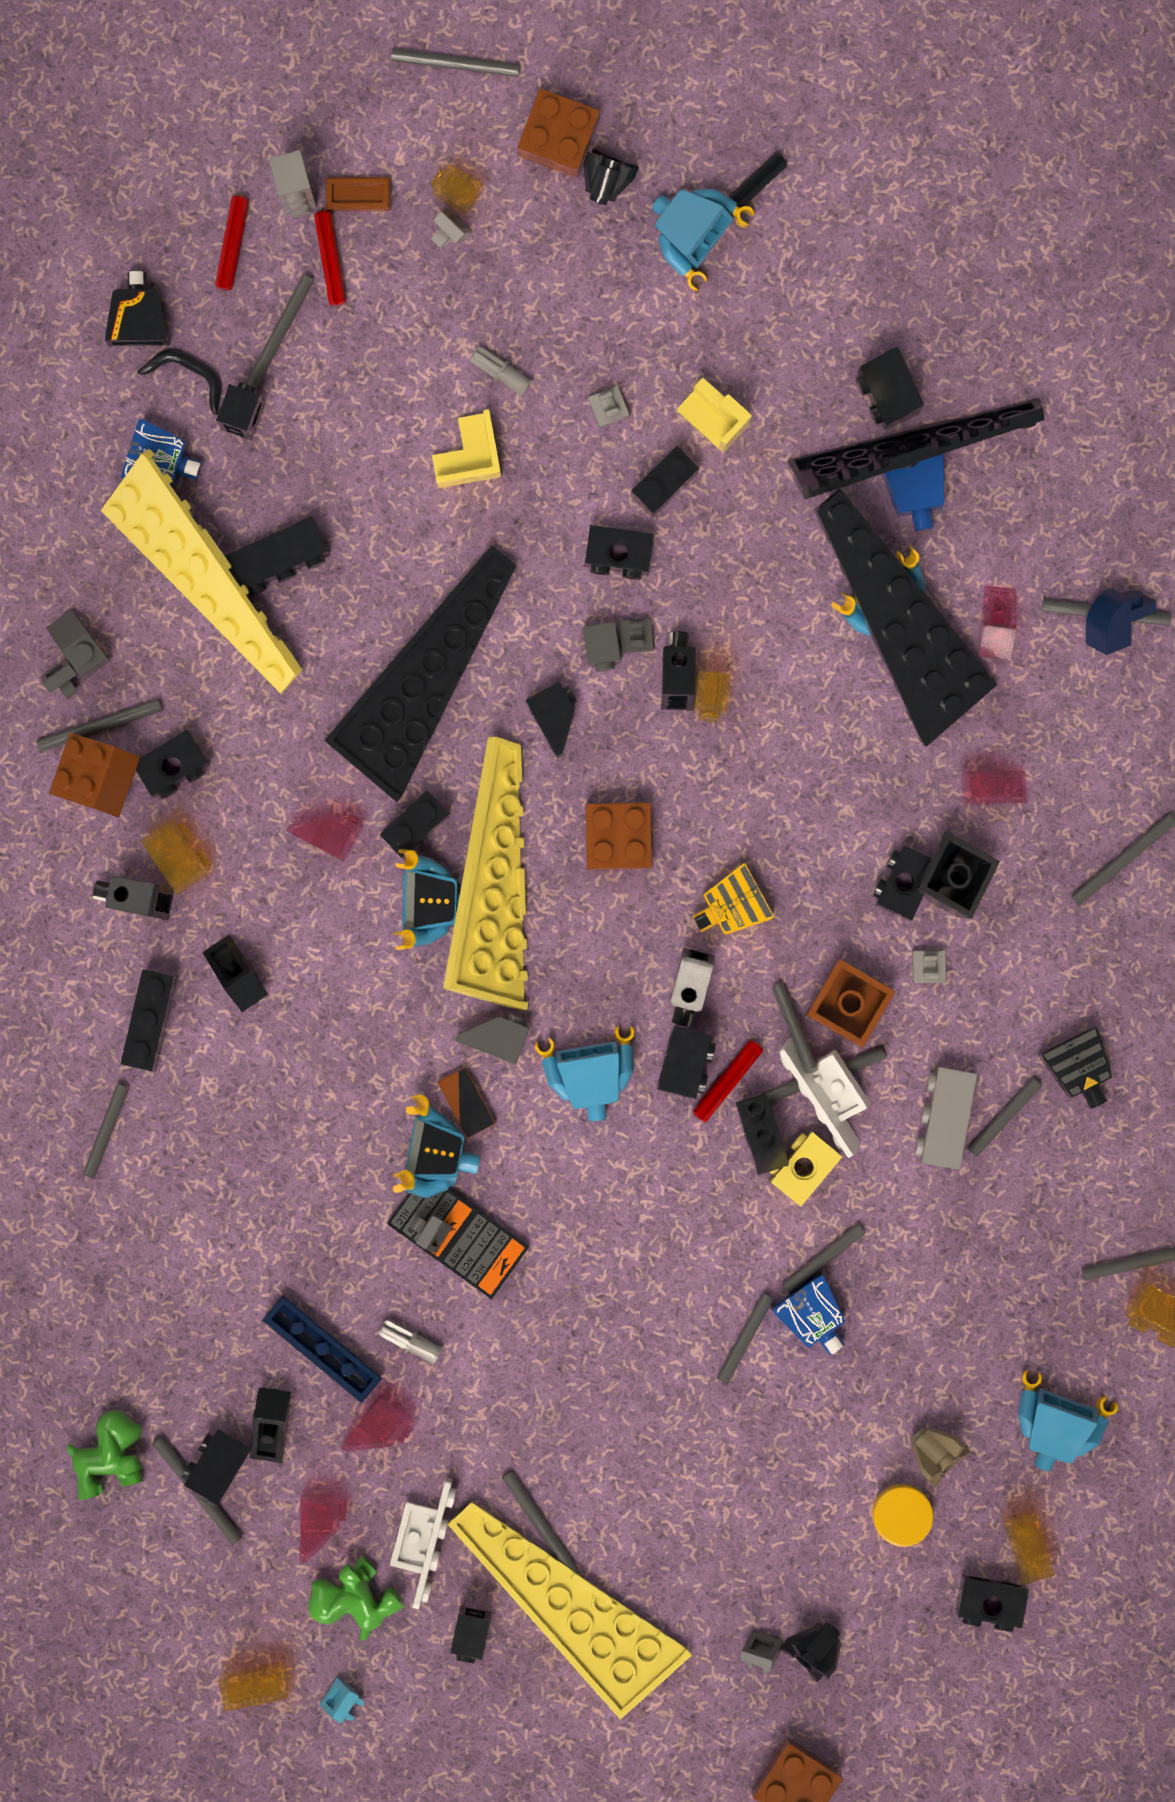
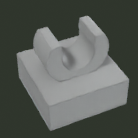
[431,210,472,248]
[588,385,630,429]
[912,951,946,983]

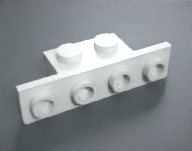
[779,1037,870,1158]
[390,1478,456,1609]

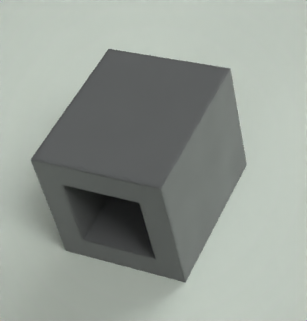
[583,622,621,672]

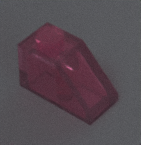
[979,586,1017,659]
[960,770,1027,806]
[286,810,363,862]
[341,1394,413,1451]
[300,1493,347,1562]

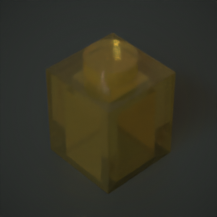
[431,163,483,217]

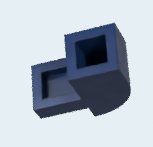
[1086,588,1156,655]

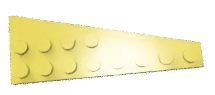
[101,449,302,693]
[443,736,528,1010]
[448,1501,692,1720]

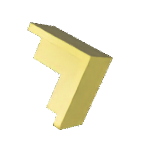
[677,378,752,454]
[432,409,501,488]

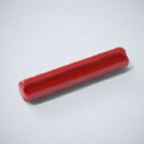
[215,195,249,291]
[314,211,346,306]
[693,1040,763,1122]

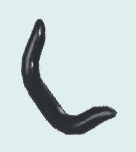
[137,350,221,415]

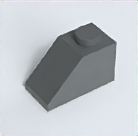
[46,609,110,680]
[455,1013,530,1065]

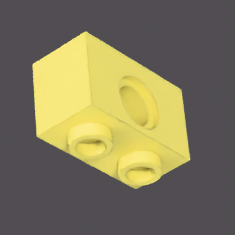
[770,1131,842,1207]

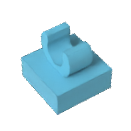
[320,1678,364,1724]

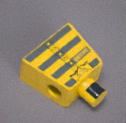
[692,863,774,935]

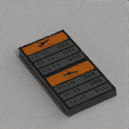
[387,1188,530,1300]

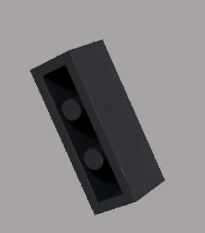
[225,516,330,597]
[120,969,177,1072]

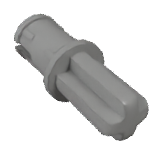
[471,347,533,397]
[379,1319,443,1365]

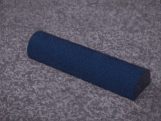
[262,1295,382,1404]

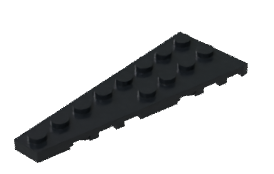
[787,399,1045,499]
[814,489,998,747]
[324,545,517,802]

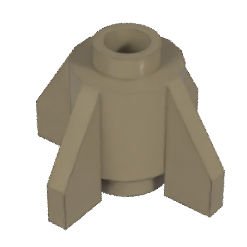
[911,1427,970,1487]

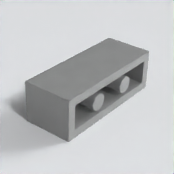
[269,150,316,218]
[915,1067,977,1170]

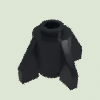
[583,149,639,205]
[782,1622,842,1682]

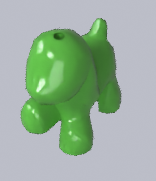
[66,1410,144,1500]
[308,1555,404,1641]

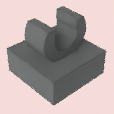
[619,618,653,654]
[40,659,78,699]
[410,1215,453,1254]
[741,1631,783,1674]

